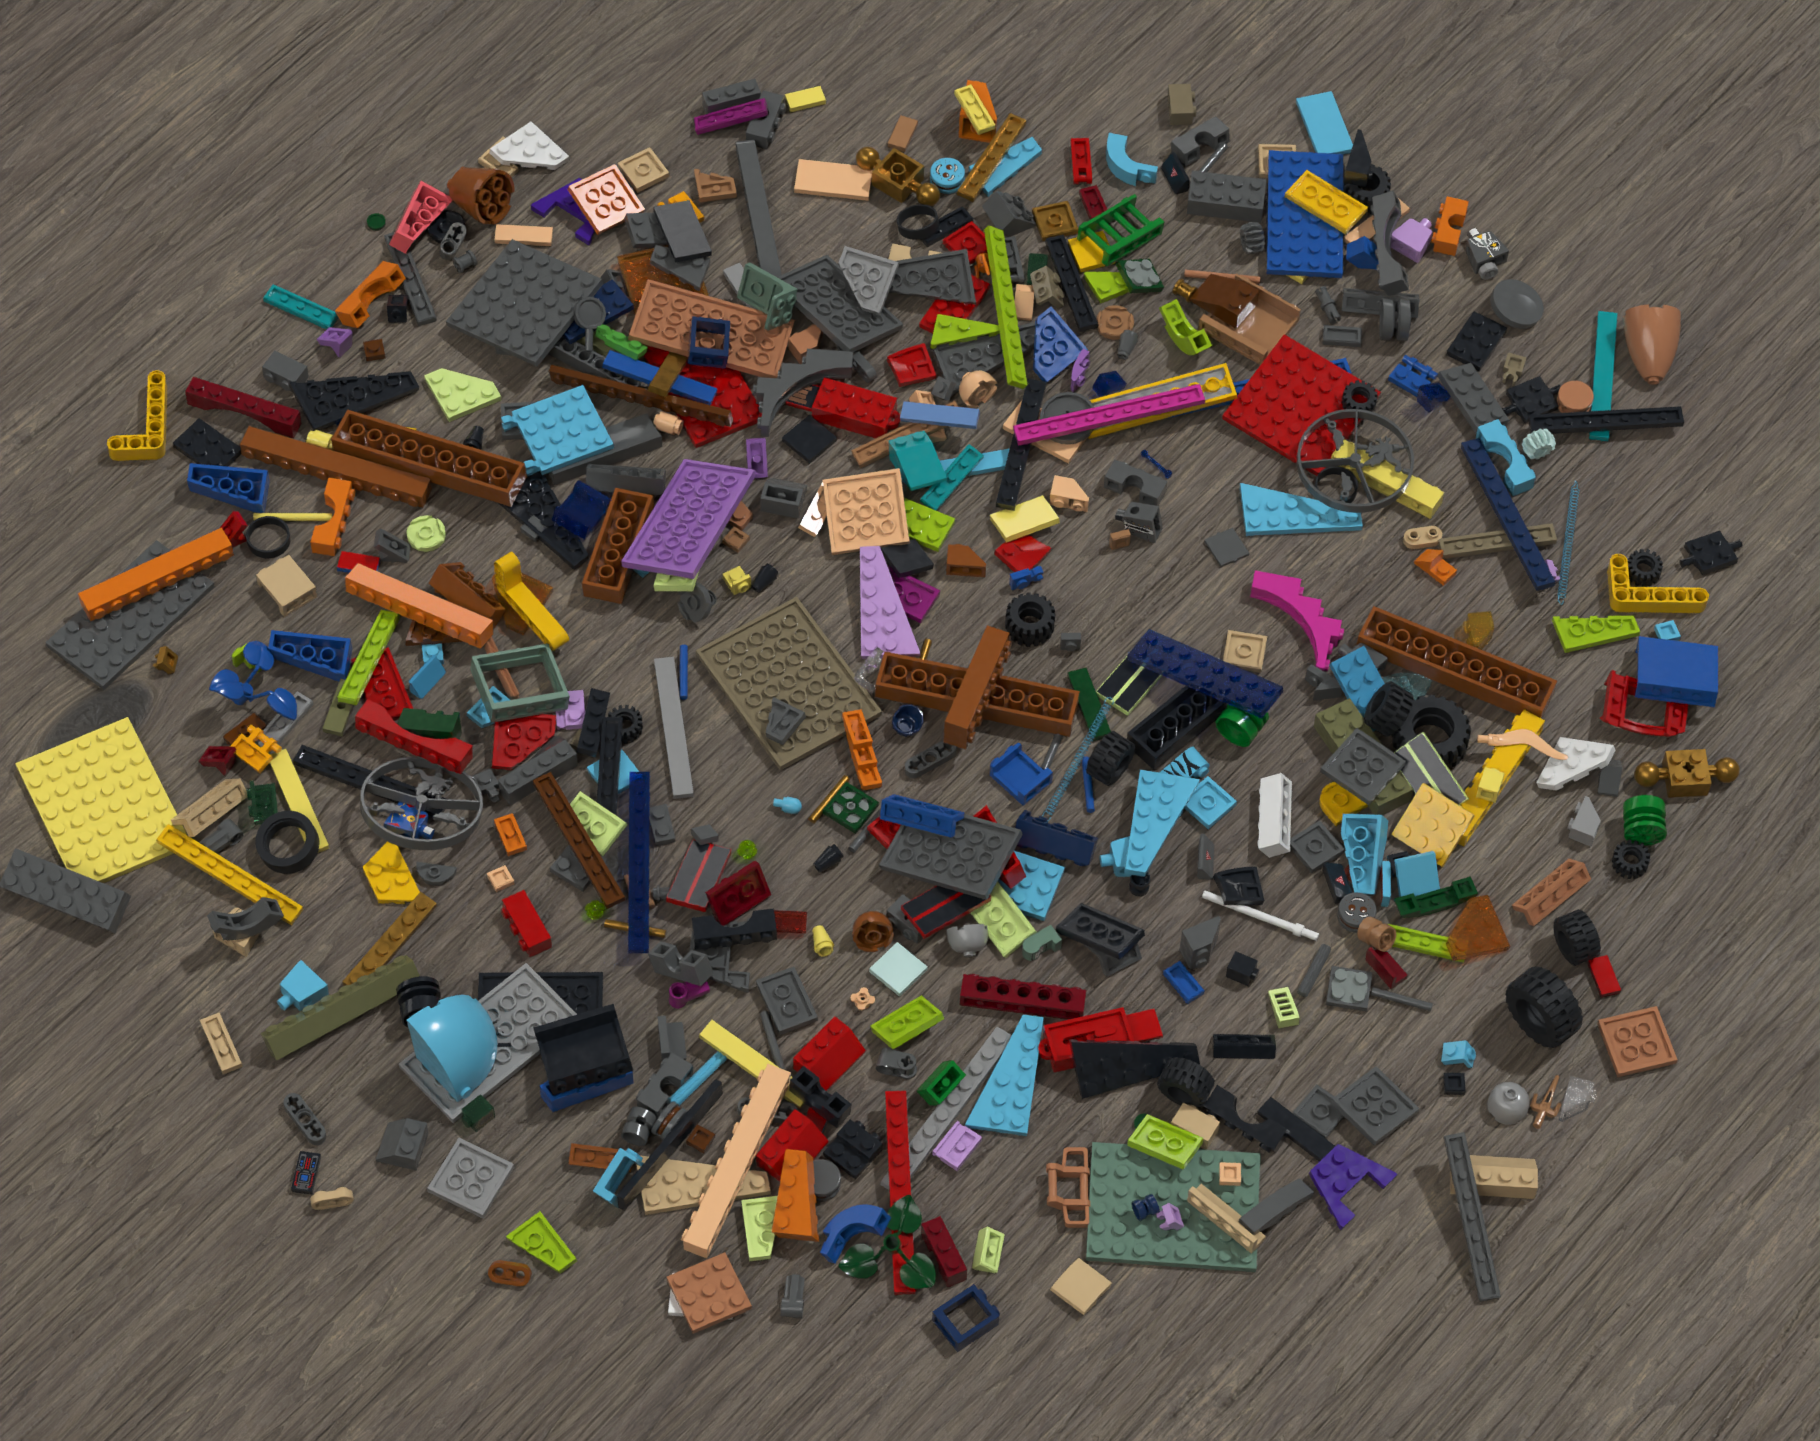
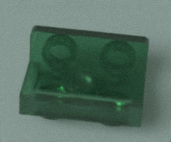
[246,780,278,825]

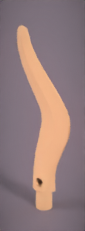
[1477,729,1568,760]

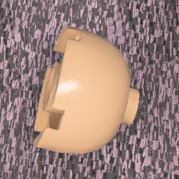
[959,370,997,408]

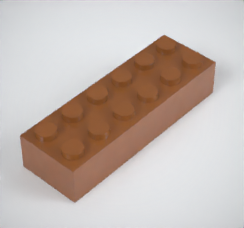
[582,488,654,604]
[944,625,1012,750]

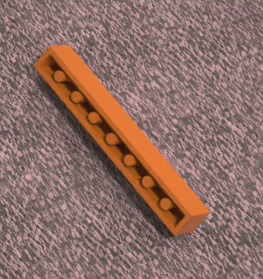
[78,528,234,621]
[345,563,493,649]

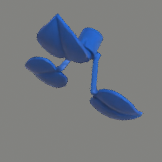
[209,641,297,721]

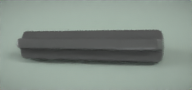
[1297,944,1331,997]

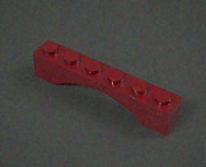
[185,377,302,439]

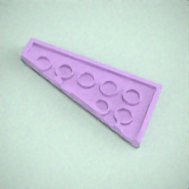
[860,546,921,659]

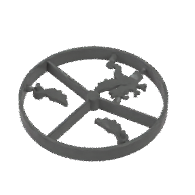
[1297,409,1414,513]
[360,756,483,850]

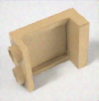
[256,555,317,617]

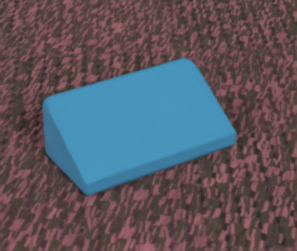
[409,655,446,699]

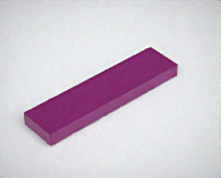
[694,98,768,135]

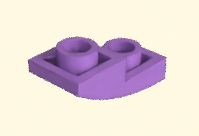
[1071,349,1090,392]

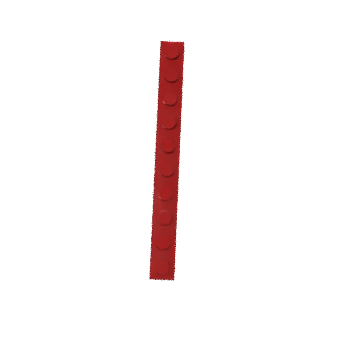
[885,1091,916,1295]

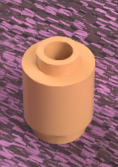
[653,411,684,435]

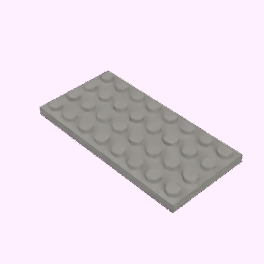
[399,963,577,1123]

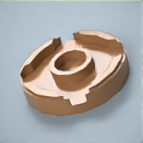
[1097,305,1134,340]

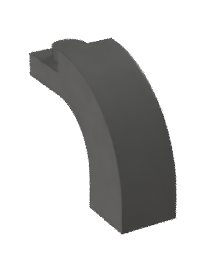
[207,897,284,940]

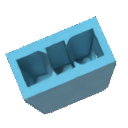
[1100,836,1149,877]
[277,960,329,1011]

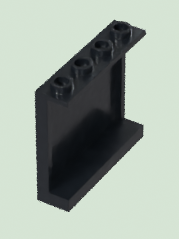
[533,1004,633,1095]

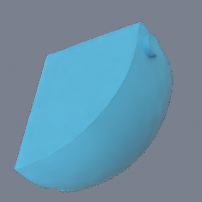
[407,995,498,1102]

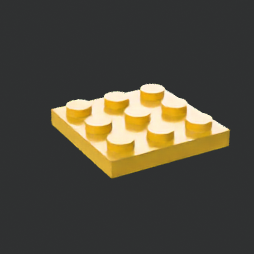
[1391,783,1475,867]

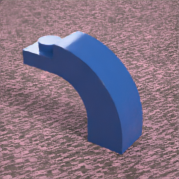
[820,1204,891,1264]

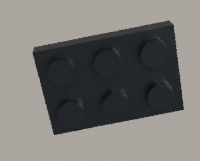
[1446,311,1507,372]
[173,418,242,467]

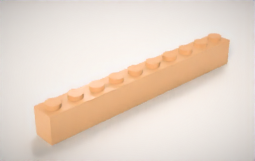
[681,1064,791,1258]

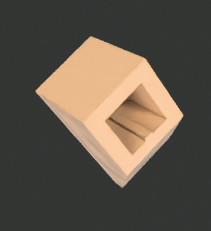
[1049,475,1089,512]

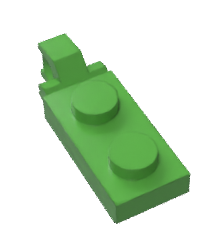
[595,324,648,360]

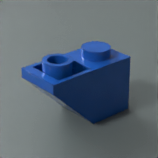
[1346,236,1379,270]

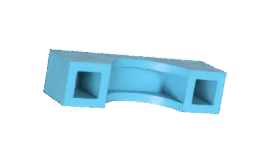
[1476,419,1536,496]

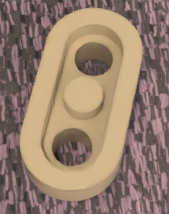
[1403,526,1442,549]
[310,1187,354,1210]

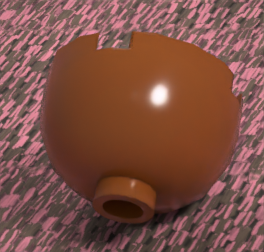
[852,911,894,952]

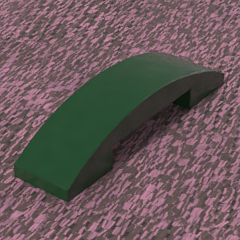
[1394,876,1478,918]

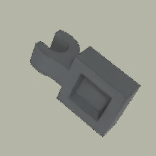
[472,769,500,804]

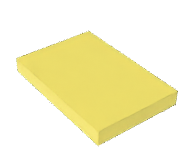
[990,495,1060,542]

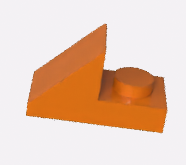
[1414,549,1457,586]

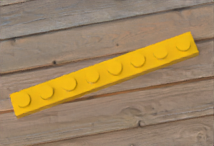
[156,824,303,926]

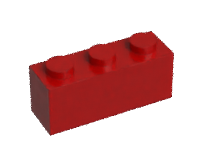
[500,890,552,957]

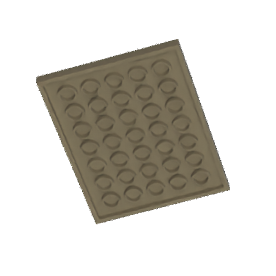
[696,597,882,771]

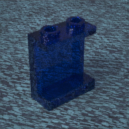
[551,480,611,540]

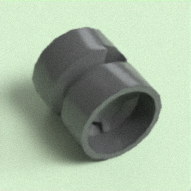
[621,1107,656,1146]

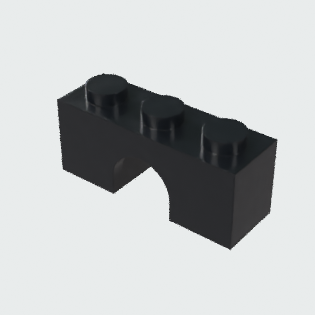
[789,1066,852,1128]

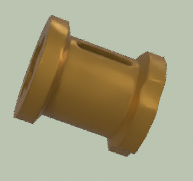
[1172,278,1198,302]

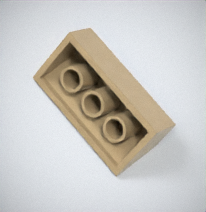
[1450,1155,1538,1199]

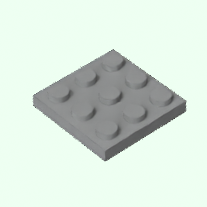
[427,1138,514,1218]

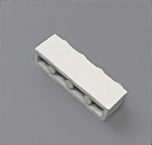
[1257,773,1292,858]

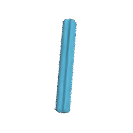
[670,1051,728,1105]

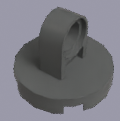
[678,582,717,622]

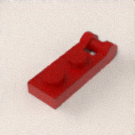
[1070,138,1092,185]

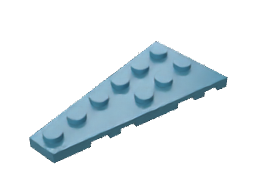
[1240,483,1363,536]
[1124,770,1200,877]
[965,1015,1044,1136]

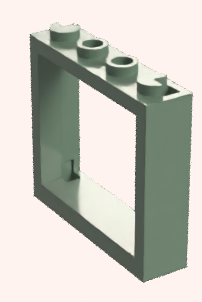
[470,644,570,723]

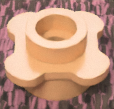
[850,987,875,1010]

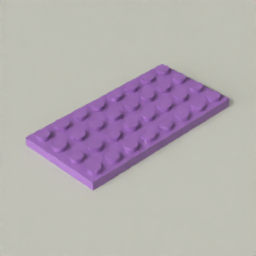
[621,459,756,579]

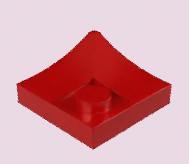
[886,343,936,387]
[994,534,1052,572]

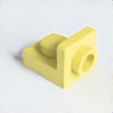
[722,566,751,595]

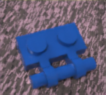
[1388,355,1438,399]

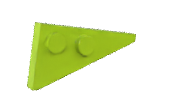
[930,314,1000,349]

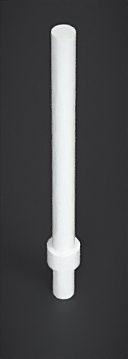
[1202,890,1319,941]

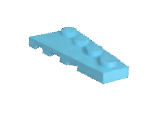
[969,137,1042,197]

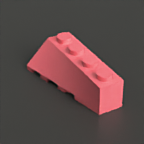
[389,181,453,254]

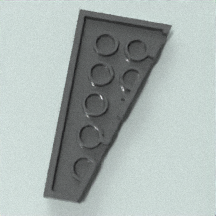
[889,249,976,305]

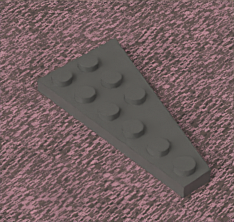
[933,322,1035,396]

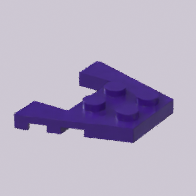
[531,178,595,245]
[1309,1144,1397,1230]

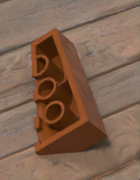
[429,562,506,628]

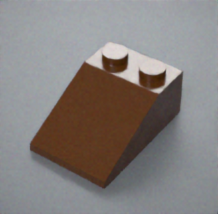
[1189,274,1259,328]

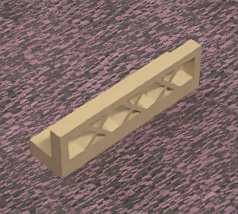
[171,778,249,837]
[1187,1184,1266,1254]

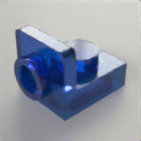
[1092,371,1127,397]

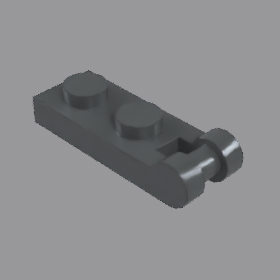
[1005,236,1024,284]

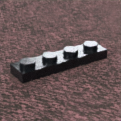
[576,688,610,757]

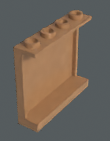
[1198,274,1301,365]

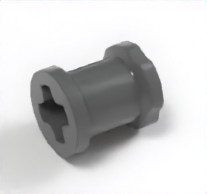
[452,250,478,273]

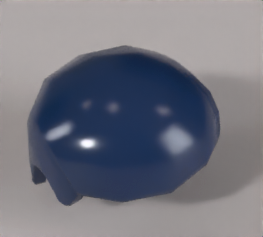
[892,704,924,737]

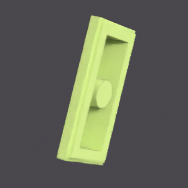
[972,1227,1005,1273]

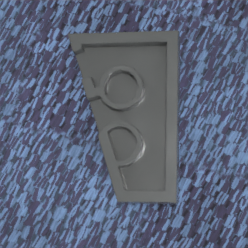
[650,245,710,292]

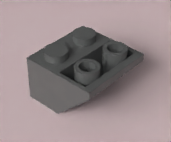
[982,191,1036,236]
[760,477,807,519]

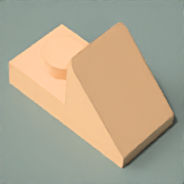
[1014,284,1035,321]

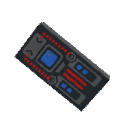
[291,1151,321,1195]

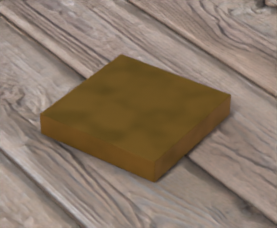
[1032,201,1078,241]

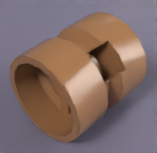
[1357,916,1397,952]

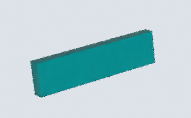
[263,284,339,330]
[920,444,984,511]

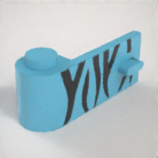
[1159,747,1210,778]

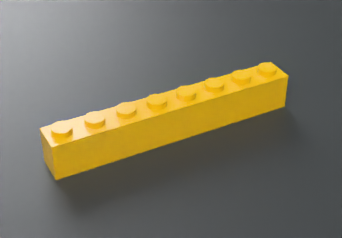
[1458,710,1545,847]

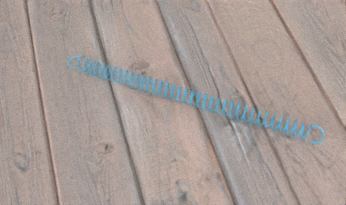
[1557,481,1579,605]
[1042,697,1114,821]

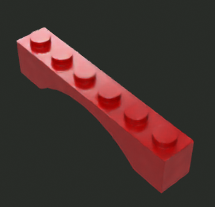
[355,700,473,774]

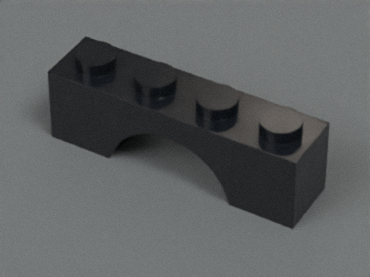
[692,908,777,950]
[1204,1085,1290,1153]

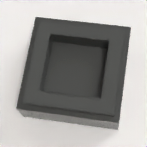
[520,515,547,542]
[691,824,719,845]

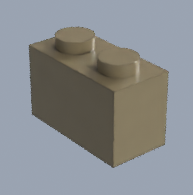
[1167,84,1196,125]

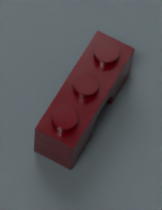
[921,1216,967,1288]

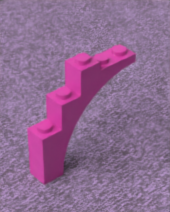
[1250,570,1344,672]

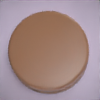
[1556,381,1594,413]

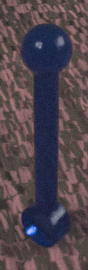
[1140,450,1172,478]

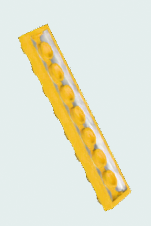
[1088,363,1237,439]

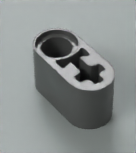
[439,222,466,260]

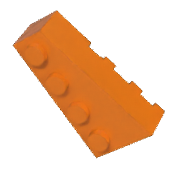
[772,1149,819,1242]

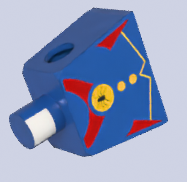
[383,801,435,839]

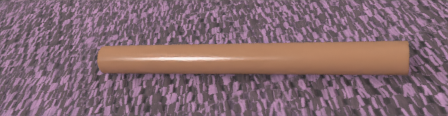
[1184,269,1260,284]

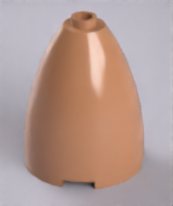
[1623,304,1681,385]

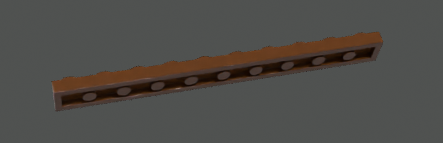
[549,365,733,427]

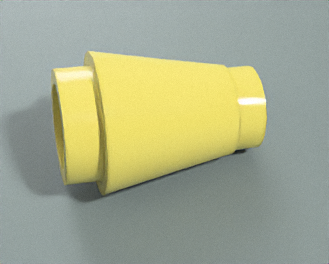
[812,925,834,957]

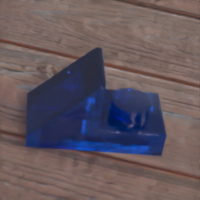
[1417,382,1451,413]

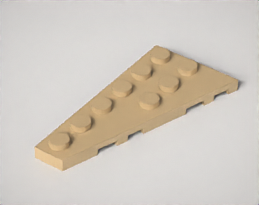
[636,1156,771,1215]

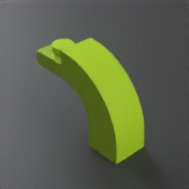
[1159,299,1212,355]

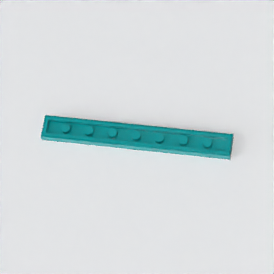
[1589,311,1617,441]

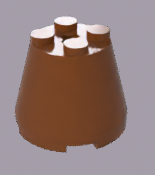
[447,166,515,225]

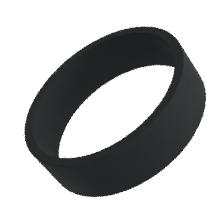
[897,204,939,240]
[1315,466,1358,503]
[246,516,291,559]

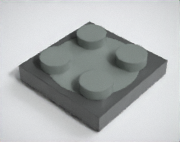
[1326,966,1372,1012]

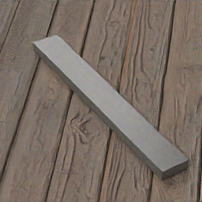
[654,657,694,799]

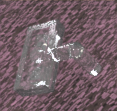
[854,647,884,694]

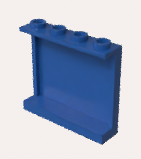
[1635,636,1718,707]

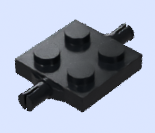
[1502,376,1560,424]
[1679,530,1743,575]

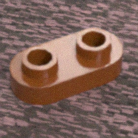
[488,1260,532,1286]

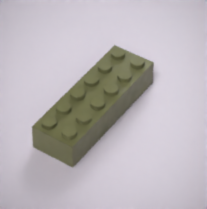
[1314,698,1413,815]

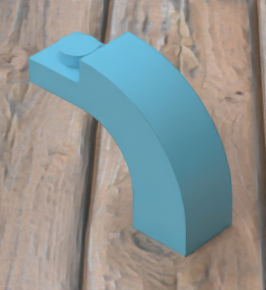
[1106,133,1158,186]

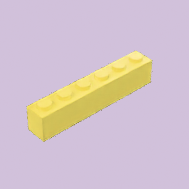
[1331,439,1444,519]

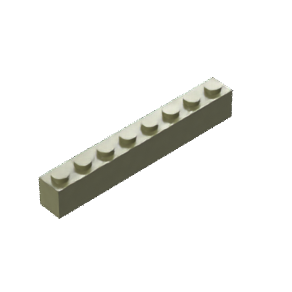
[261,955,420,1060]

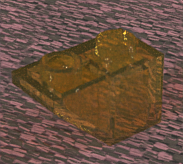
[1463,611,1494,650]

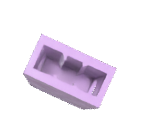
[1390,218,1432,263]

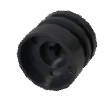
[396,976,441,1027]

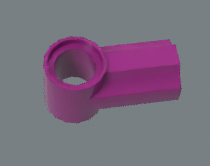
[668,980,710,1009]

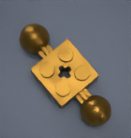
[856,147,940,206]
[1634,749,1740,798]

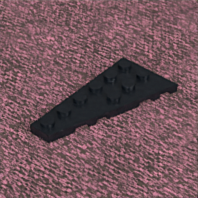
[1069,1040,1200,1099]

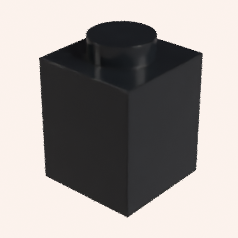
[1226,951,1259,986]

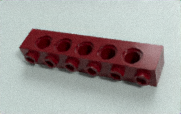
[960,974,1086,1020]

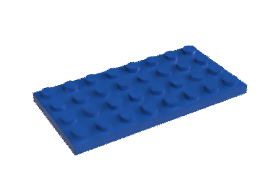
[1267,150,1343,278]

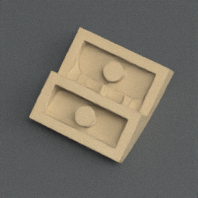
[1050,1258,1112,1315]

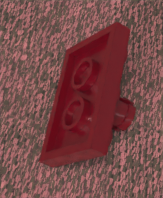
[705,861,772,926]

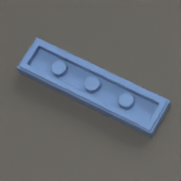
[900,401,980,429]

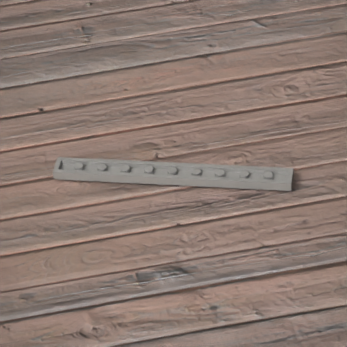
[880,1027,1012,1190]

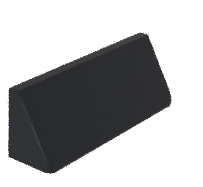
[1213,1034,1276,1059]

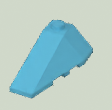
[1341,814,1388,895]

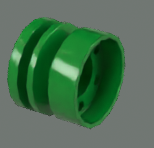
[1215,693,1269,747]
[1623,795,1667,846]

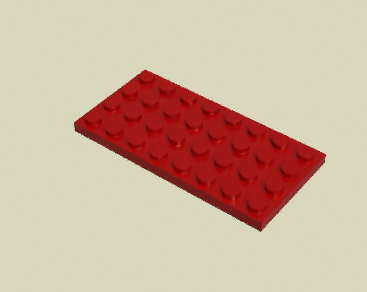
[630,330,762,448]

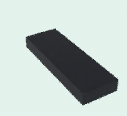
[920,206,973,247]

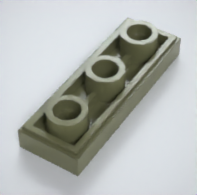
[323,679,353,736]

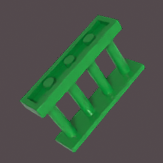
[1077,194,1165,267]

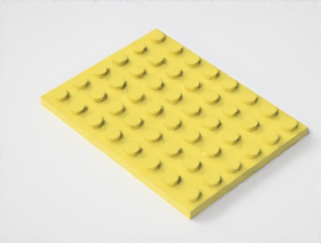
[15,717,188,883]

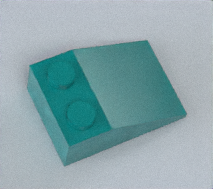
[888,431,947,491]

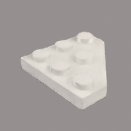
[490,122,569,170]
[1536,737,1616,791]

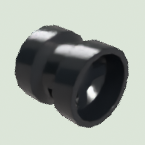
[1129,872,1150,897]

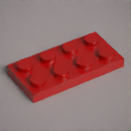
[919,275,990,334]

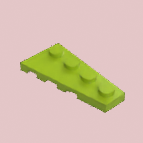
[1552,616,1640,653]

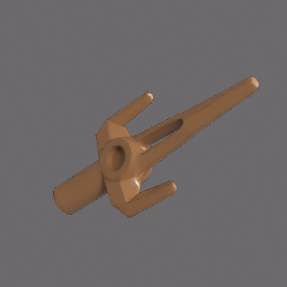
[1530,1075,1561,1129]

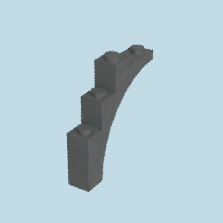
[753,349,853,437]

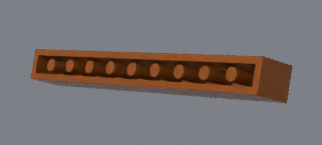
[240,426,432,508]

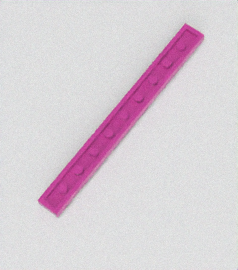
[1013,384,1205,446]

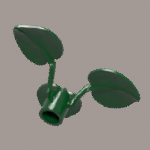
[839,1195,936,1289]

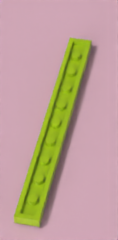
[984,225,1027,389]

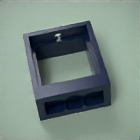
[688,316,730,369]
[932,1284,1000,1352]

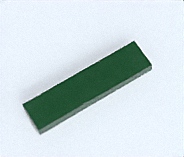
[1067,667,1111,741]

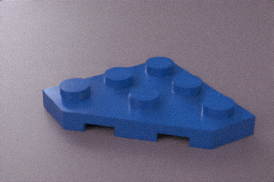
[1033,306,1088,384]

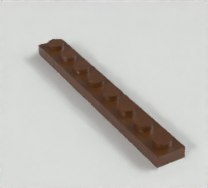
[533,772,625,909]

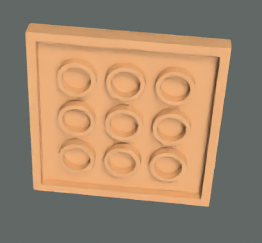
[823,468,910,555]

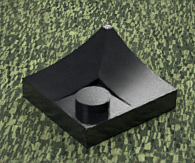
[1213,867,1265,905]

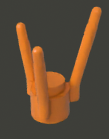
[974,253,990,278]

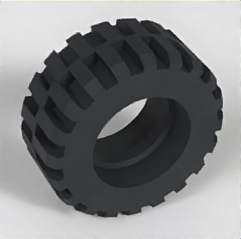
[1392,695,1471,770]
[1505,967,1583,1048]

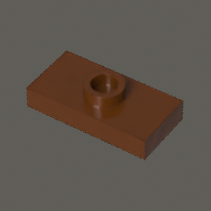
[223,713,267,746]

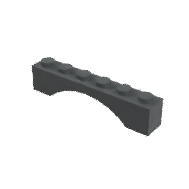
[1371,191,1409,296]

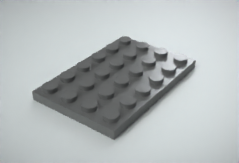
[777,255,903,352]
[879,814,1023,900]

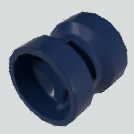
[1131,1194,1160,1221]

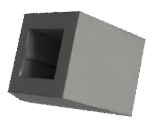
[1567,796,1601,847]

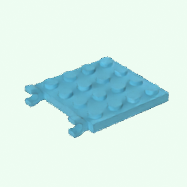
[501,385,614,476]

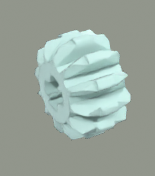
[1522,429,1556,460]

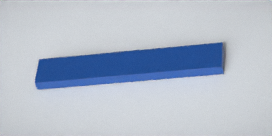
[602,350,717,405]

